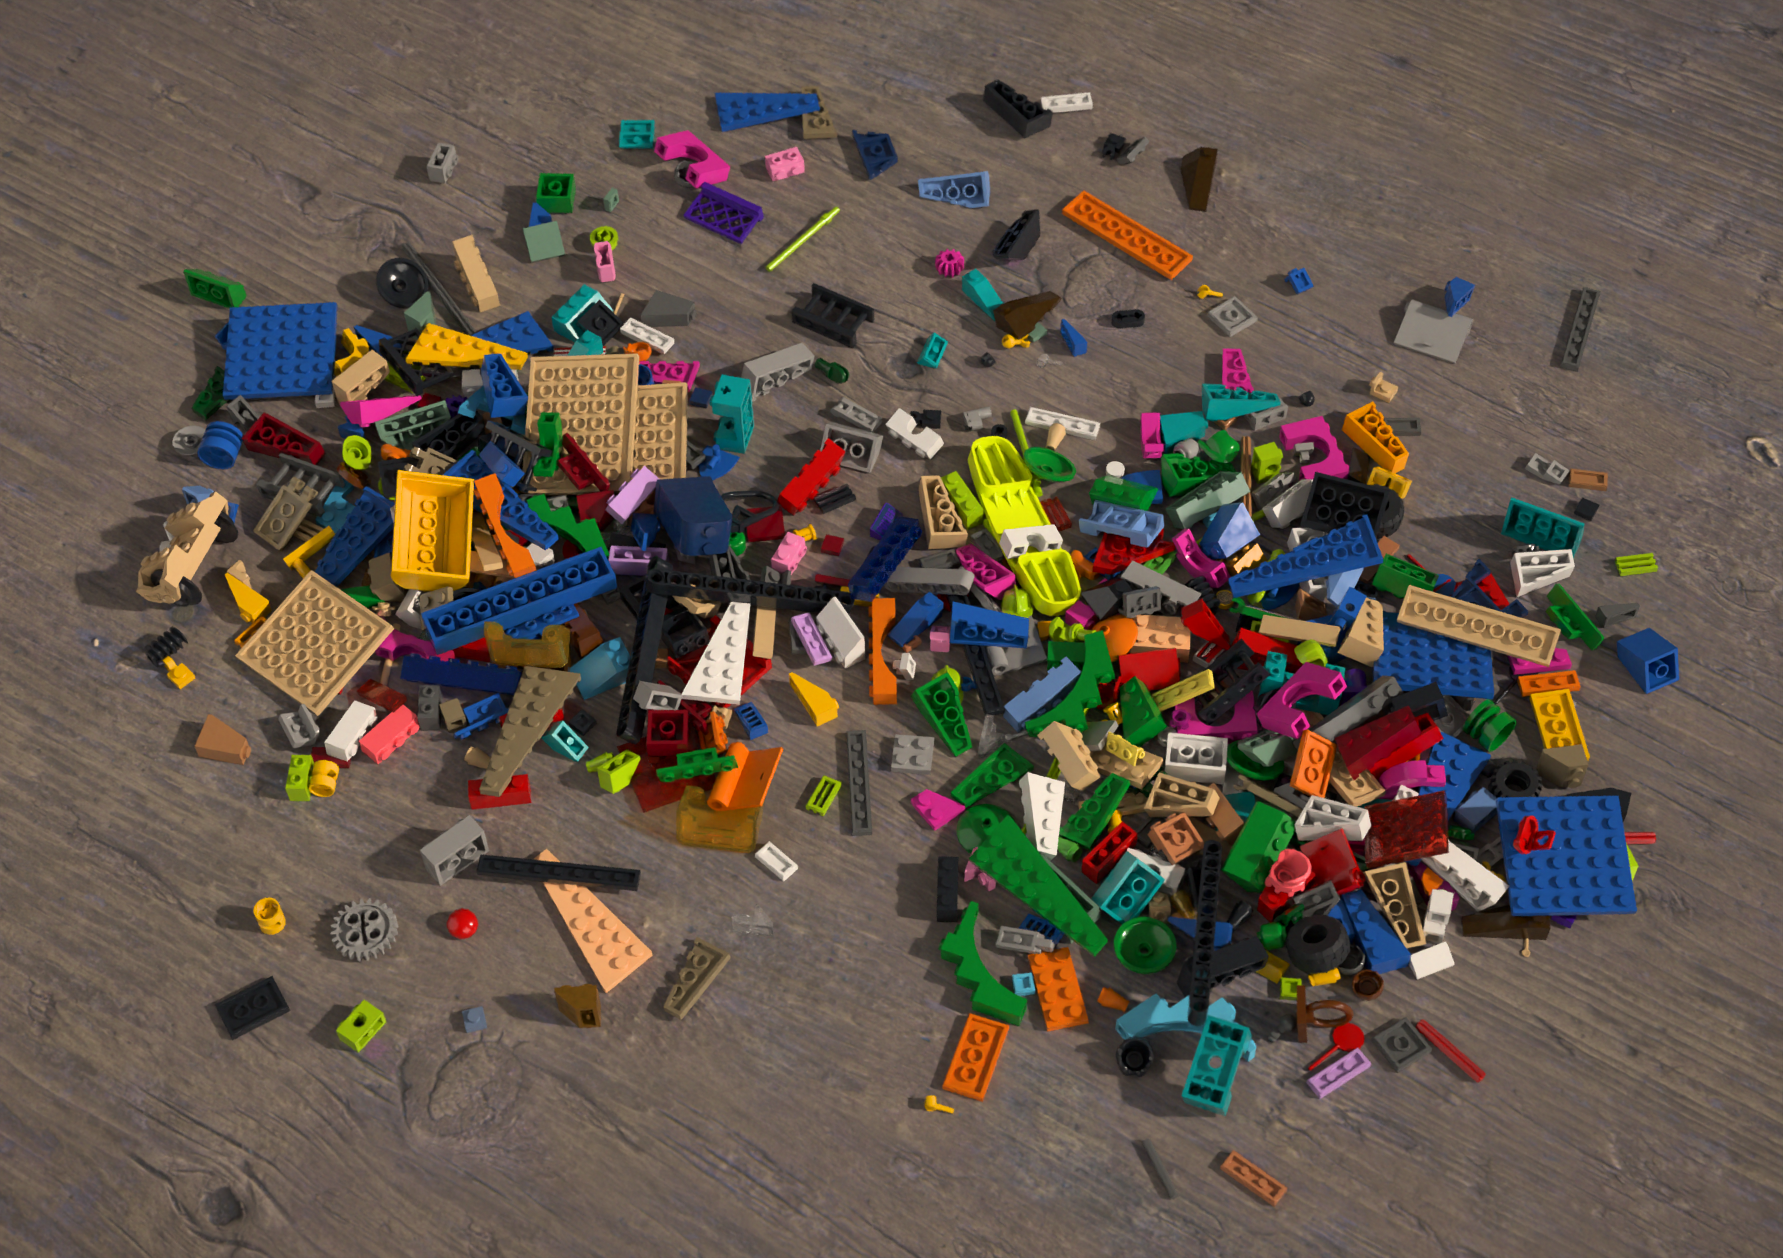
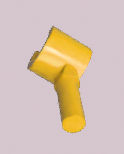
[1197,285,1223,299]
[925,1095,954,1114]

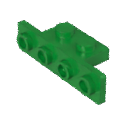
[1545,583,1604,651]
[656,747,738,782]

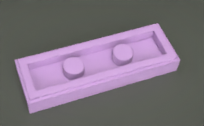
[791,612,832,666]
[1307,1048,1371,1099]

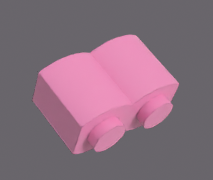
[594,241,616,282]

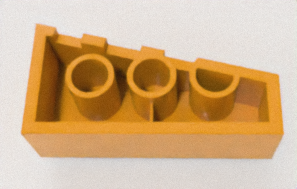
[1342,401,1409,473]

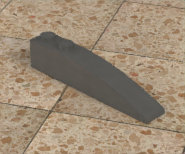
[1292,675,1404,752]

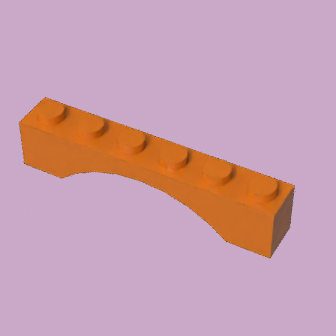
[473,473,536,579]
[868,598,897,705]

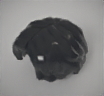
[1115,1037,1154,1077]

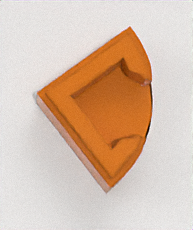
[1422,867,1443,896]

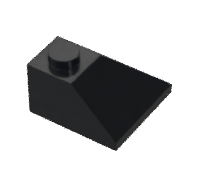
[1080,578,1133,621]

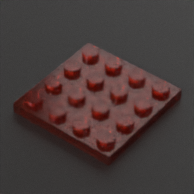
[617,722,716,813]
[1365,791,1449,868]

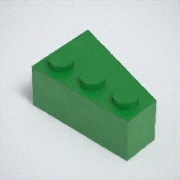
[1120,676,1168,747]

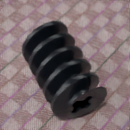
[1185,576,1221,615]
[145,626,188,667]

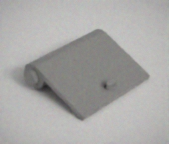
[1394,299,1473,364]
[984,615,1047,676]

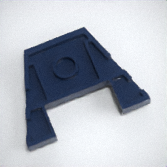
[1451,559,1528,618]

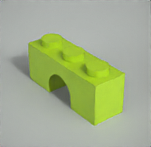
[941,471,984,530]

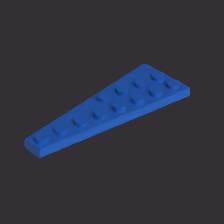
[443,450,558,550]

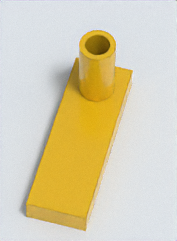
[283,526,335,579]

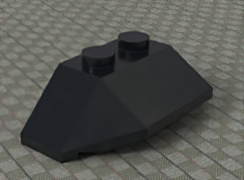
[992,209,1040,261]

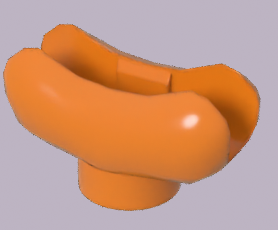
[381,444,411,461]
[1070,550,1100,580]

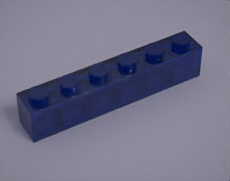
[400,653,522,695]

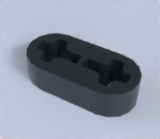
[1111,309,1145,329]

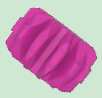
[935,248,964,278]

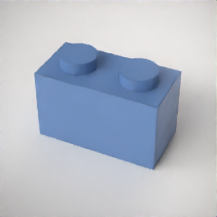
[1454,787,1497,833]

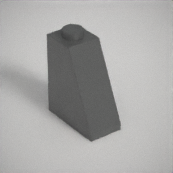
[641,290,697,327]

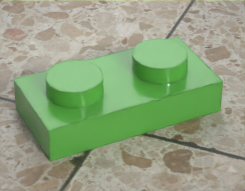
[1143,551,1177,574]

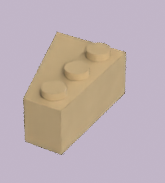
[1037,721,1100,791]

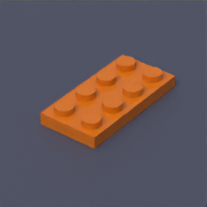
[1028,947,1088,1032]

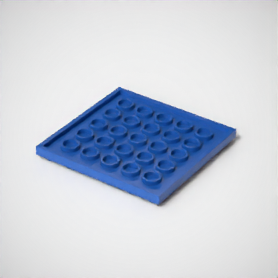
[223,302,338,400]
[1373,611,1494,699]
[1496,796,1637,916]

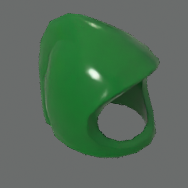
[1197,430,1240,463]

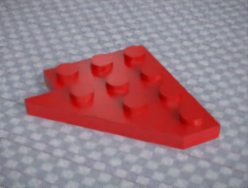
[1092,529,1176,575]

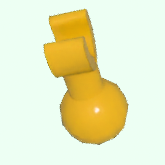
[1002,334,1030,349]

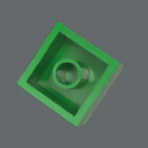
[536,173,576,213]

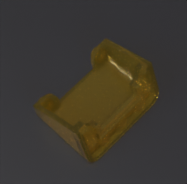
[484,621,570,668]
[676,785,765,853]

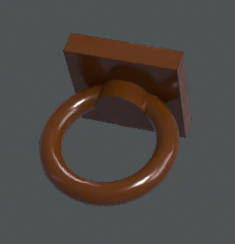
[1297,985,1354,1043]

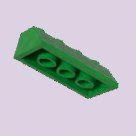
[1221,801,1296,893]

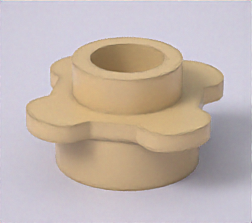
[372,602,395,616]

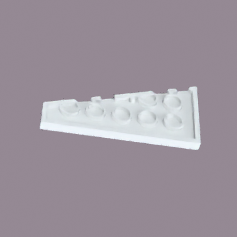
[682,602,750,705]

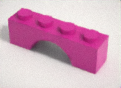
[375,629,456,679]

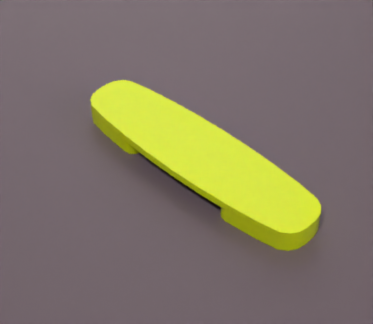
[968,436,1081,616]

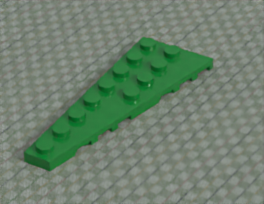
[969,815,1108,957]

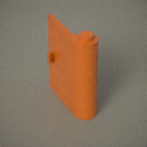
[707,742,783,811]

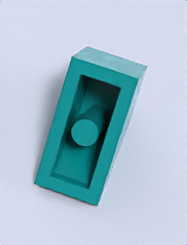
[541,721,589,762]

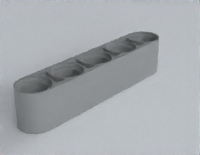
[884,567,975,595]

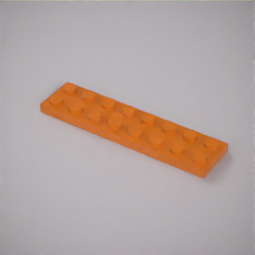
[1062,190,1193,280]

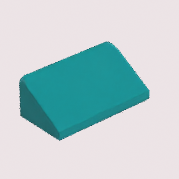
[917,332,948,369]

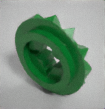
[1442,825,1475,840]

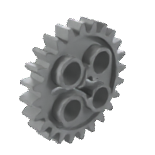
[330,898,399,962]

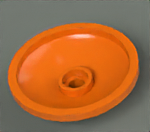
[1091,615,1138,662]

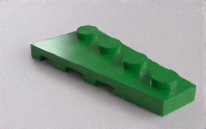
[951,743,1034,808]
[1059,773,1131,851]

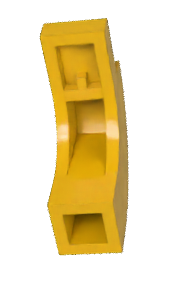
[334,328,369,377]

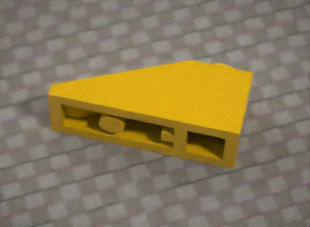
[225,573,272,624]
[789,672,839,727]

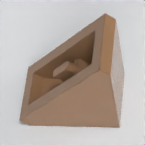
[1295,589,1327,621]

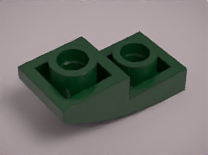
[1273,903,1305,927]

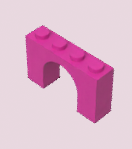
[654,130,730,188]
[1279,416,1349,481]
[1257,662,1347,740]
[1174,691,1257,744]

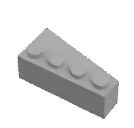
[741,343,814,402]
[1120,561,1201,617]

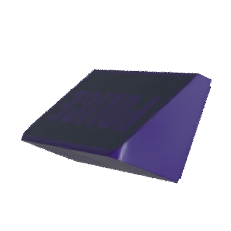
[870,503,903,543]

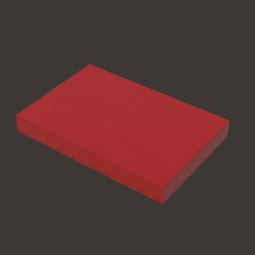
[1118,647,1180,691]

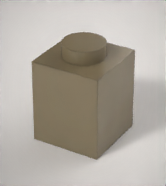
[439,698,467,733]

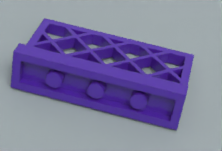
[683,181,764,244]

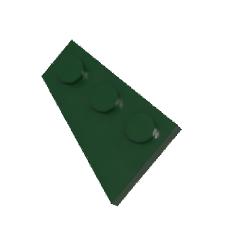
[192,366,230,420]

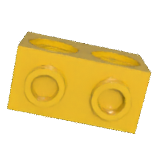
[1367,466,1412,499]

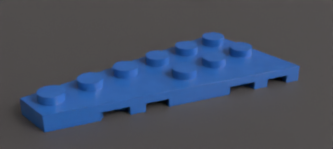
[715,93,820,132]
[449,311,554,367]

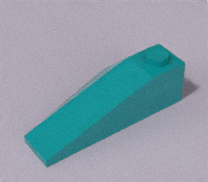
[1201,384,1281,421]

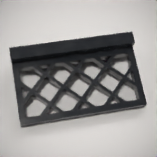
[379,328,454,396]

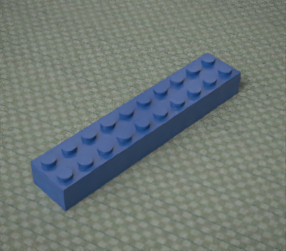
[421,547,617,655]

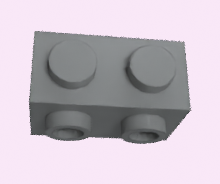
[427,142,458,184]
[633,681,683,710]

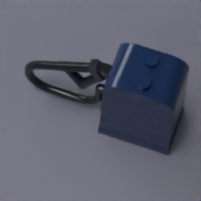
[653,476,779,556]

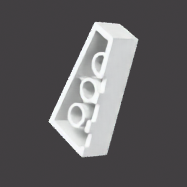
[1417,834,1509,911]

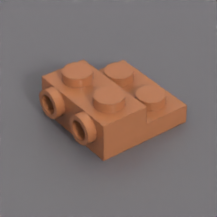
[1147,812,1204,866]

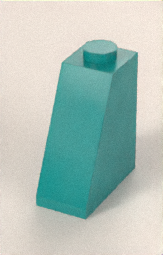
[1160,411,1208,454]

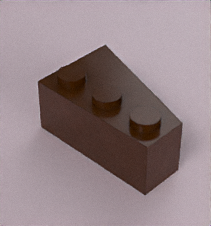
[561,603,604,660]

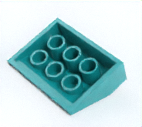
[1501,497,1585,559]

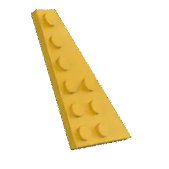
[406,323,528,370]

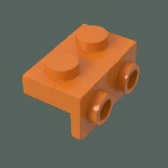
[698,711,728,755]

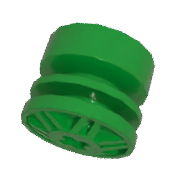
[1463,699,1517,752]

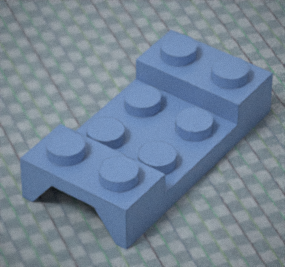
[1079,500,1164,548]

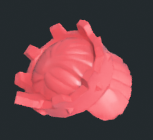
[1265,849,1312,897]

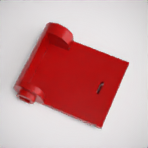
[1300,828,1365,896]

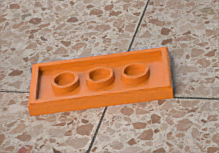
[942,1013,1009,1102]

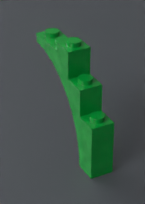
[501,494,609,561]
[1025,630,1116,738]
[938,901,1027,1026]

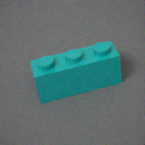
[551,284,614,343]
[1091,851,1165,925]

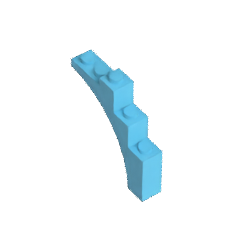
[1115,993,1256,1062]

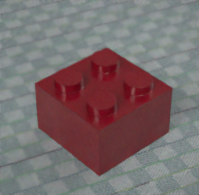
[647,710,689,756]

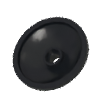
[376,258,428,308]

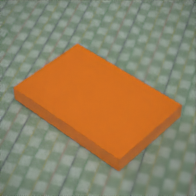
[1290,729,1337,798]

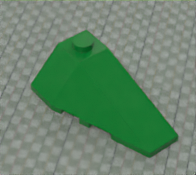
[1161,453,1236,497]
[911,672,972,757]

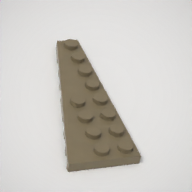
[479,666,581,797]

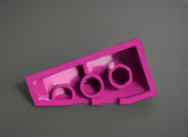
[340,395,421,427]
[955,543,1016,600]

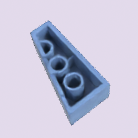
[1003,657,1081,733]

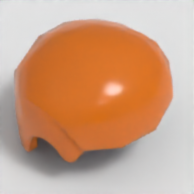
[623,342,652,362]

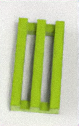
[1615,553,1658,576]
[806,775,841,817]

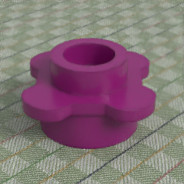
[1169,709,1191,729]

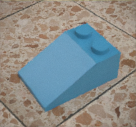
[570,637,630,700]

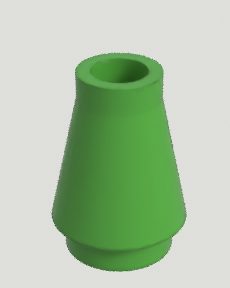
[1057,836,1082,862]

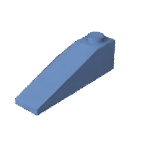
[918,171,990,208]
[1326,568,1364,607]

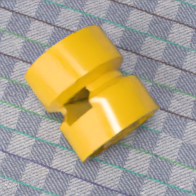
[308,760,339,797]
[253,898,286,935]

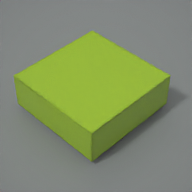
[1280,977,1302,1001]

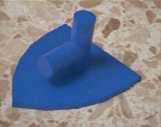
[699,445,740,480]
[1260,583,1300,610]

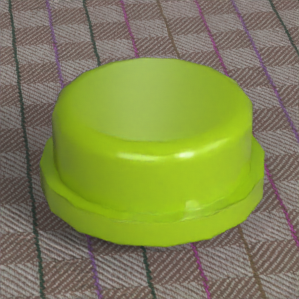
[590,226,618,251]

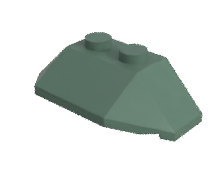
[375,400,451,450]
[1238,730,1297,766]

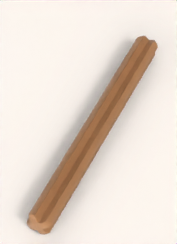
[1241,436,1252,517]

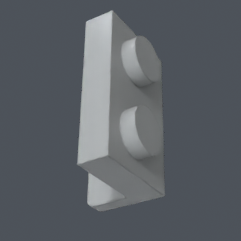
[278,704,320,748]

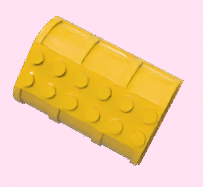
[391,470,474,591]

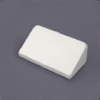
[1409,942,1454,980]

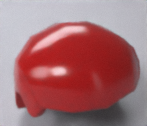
[447,908,478,939]

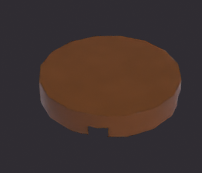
[337,462,371,489]

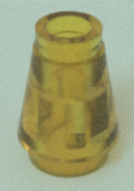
[1170,890,1196,919]

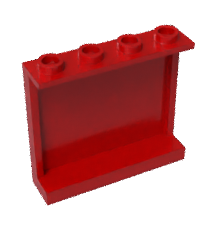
[667,615,772,708]

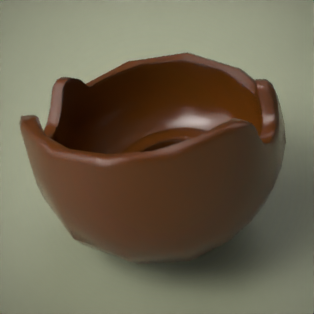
[1352,970,1384,1001]

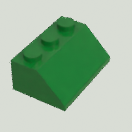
[183,269,247,309]
[1089,475,1158,511]
[1372,553,1439,599]

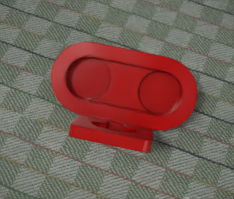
[1097,676,1122,710]
[1513,816,1556,854]

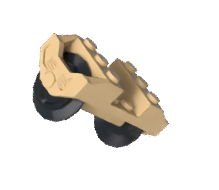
[136,491,238,606]

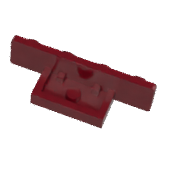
[557,433,610,492]
[657,680,712,735]

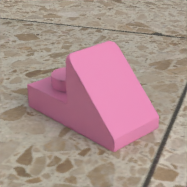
[930,625,950,652]
[964,847,996,892]

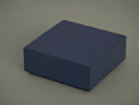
[689,387,713,408]

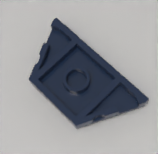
[852,130,898,180]

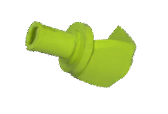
[1049,617,1096,643]
[1294,639,1328,667]

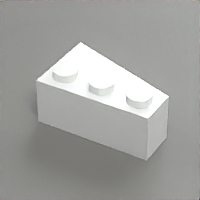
[1510,549,1575,597]
[1295,795,1371,841]

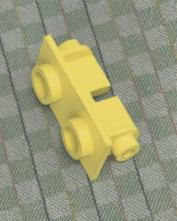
[1105,732,1145,766]

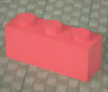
[359,704,420,764]

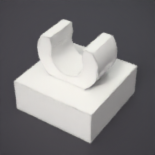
[892,653,916,680]

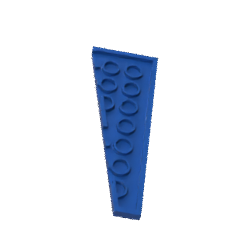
[315,486,395,587]
[1228,515,1383,598]
[1398,731,1491,867]

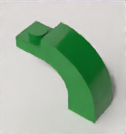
[533,412,562,477]

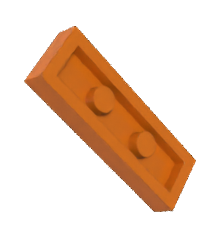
[1517,670,1581,697]

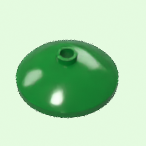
[1023,447,1076,482]
[1227,740,1285,781]
[956,804,1015,854]
[1114,917,1176,974]

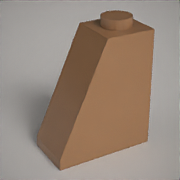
[195,714,251,765]

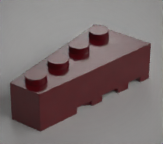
[241,412,326,465]

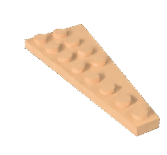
[534,849,653,993]

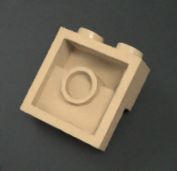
[673,585,722,618]

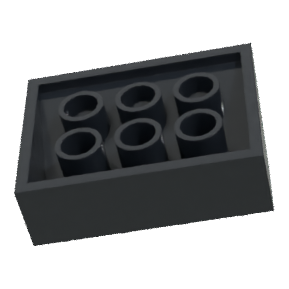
[1300,472,1390,538]

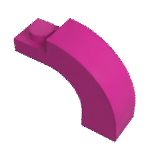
[1140,412,1163,458]
[1172,528,1231,588]
[1378,760,1446,800]

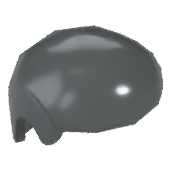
[674,160,693,188]
[1337,945,1365,976]

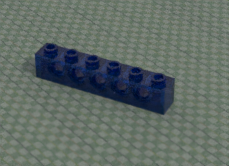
[848,516,922,602]

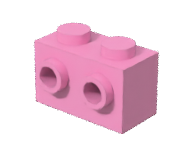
[765,147,804,182]
[771,532,807,575]

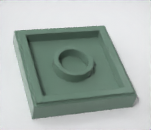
[523,221,565,263]

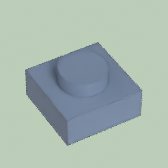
[462,1006,487,1033]

